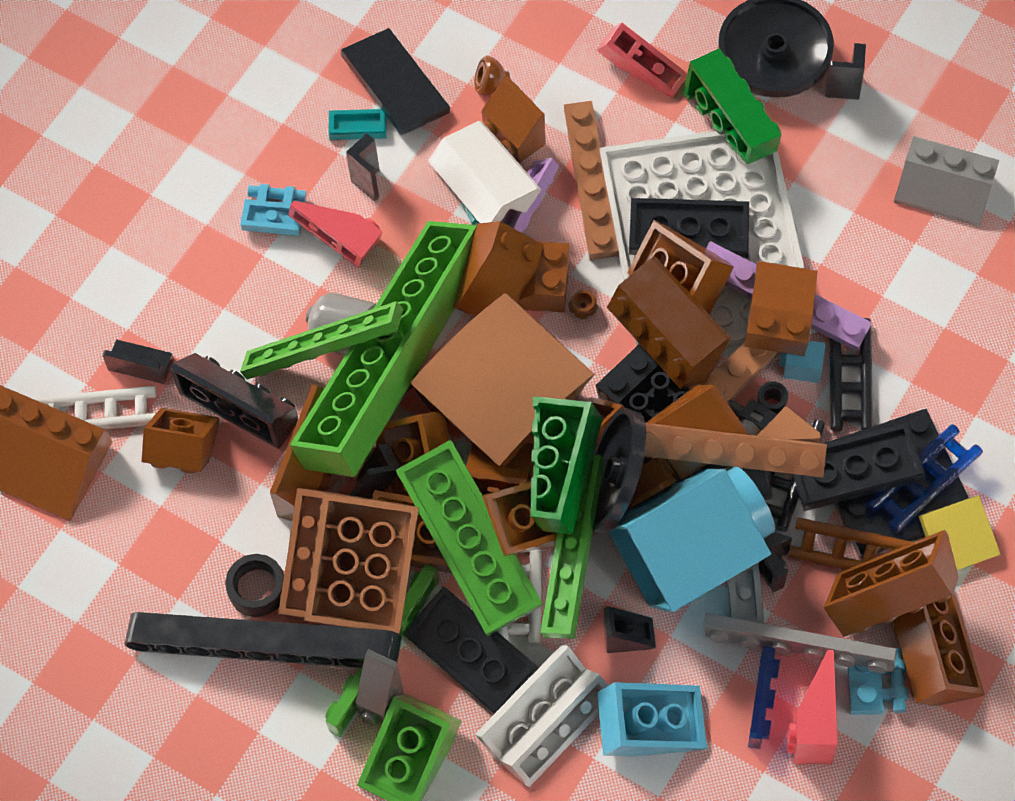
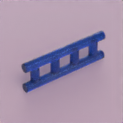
[866,424,983,534]

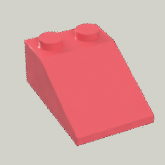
[786,650,838,764]

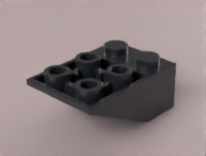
[596,344,691,423]

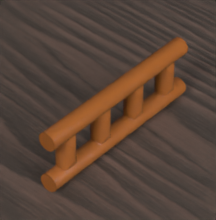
[789,517,913,570]

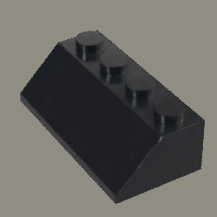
[170,353,298,449]

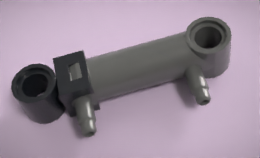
[700,381,788,471]

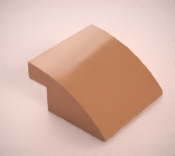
[411,293,595,466]
[278,488,419,634]

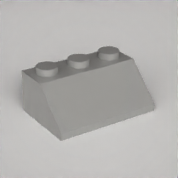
[894,136,1000,226]

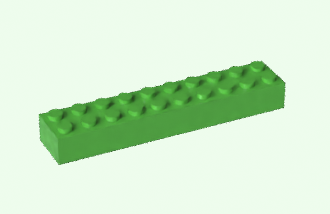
[290,221,477,477]

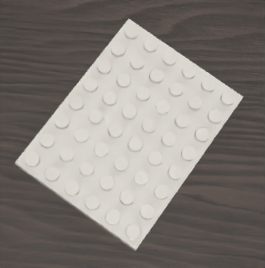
[599,131,817,348]

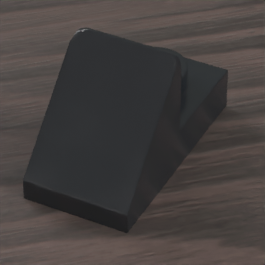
[758,532,792,593]

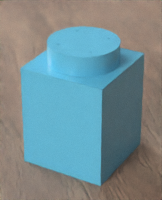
[609,467,775,612]

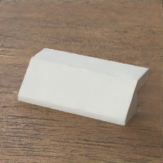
[428,121,542,223]
[475,644,608,787]

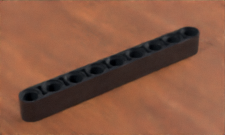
[124,612,402,668]

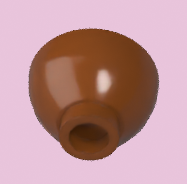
[474,55,510,95]

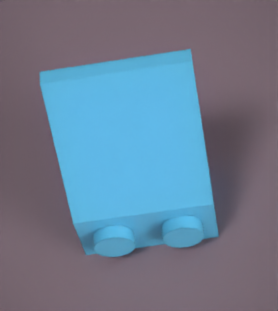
[597,682,707,756]

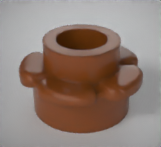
[568,290,598,319]

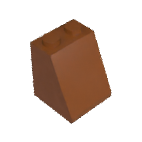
[647,385,749,480]

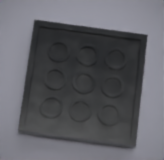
[823,408,969,559]

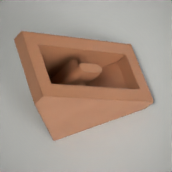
[757,406,820,443]

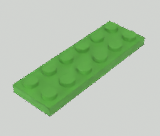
[396,440,543,636]

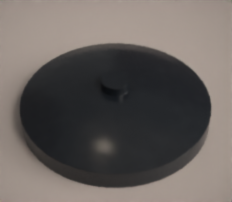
[718,0,834,98]
[593,408,646,534]

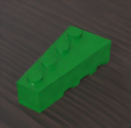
[683,48,781,165]
[531,396,603,535]

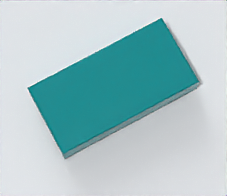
[328,109,387,140]

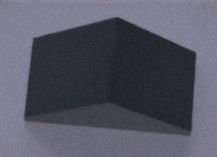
[604,606,656,653]

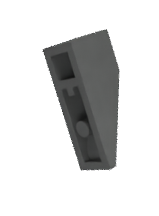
[356,649,404,726]

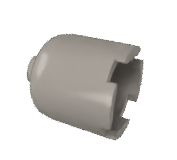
[306,293,376,356]

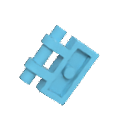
[240,183,307,236]
[847,648,908,715]

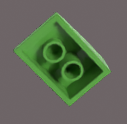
[357,694,462,801]

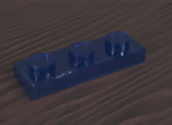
[748,646,780,749]

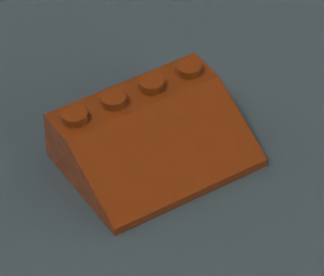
[0,385,113,521]

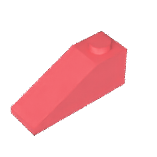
[596,22,687,98]
[288,201,383,268]

